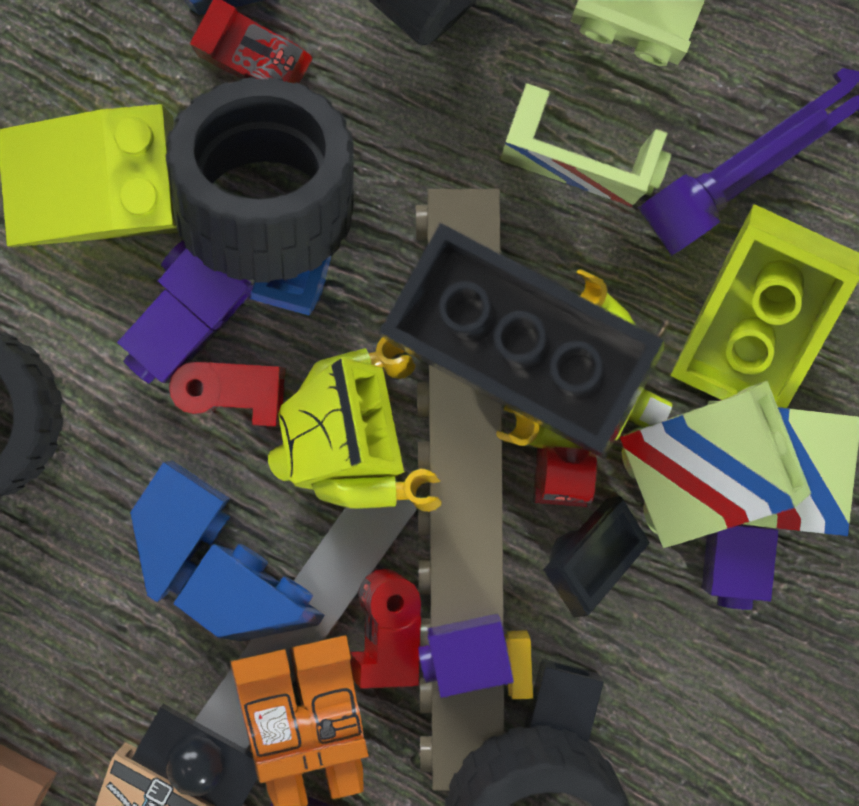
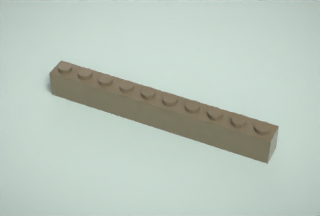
[416,189,504,791]

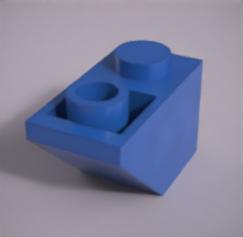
[130,460,231,602]
[173,544,325,642]

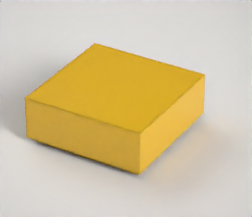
[504,630,533,699]

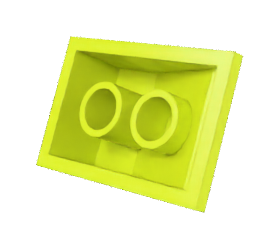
[0,104,178,247]
[671,204,859,408]

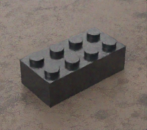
[379,222,665,459]

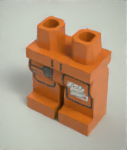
[229,635,369,806]

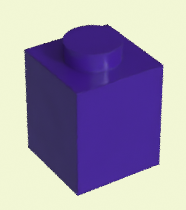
[158,240,254,331]
[117,289,217,384]
[702,524,779,610]
[418,614,514,698]

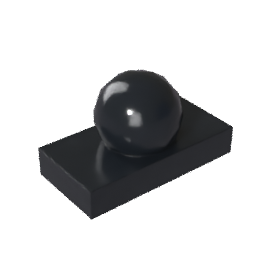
[543,496,650,618]
[131,703,257,806]

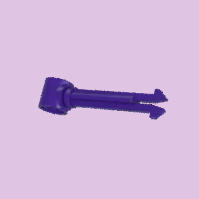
[638,68,859,256]

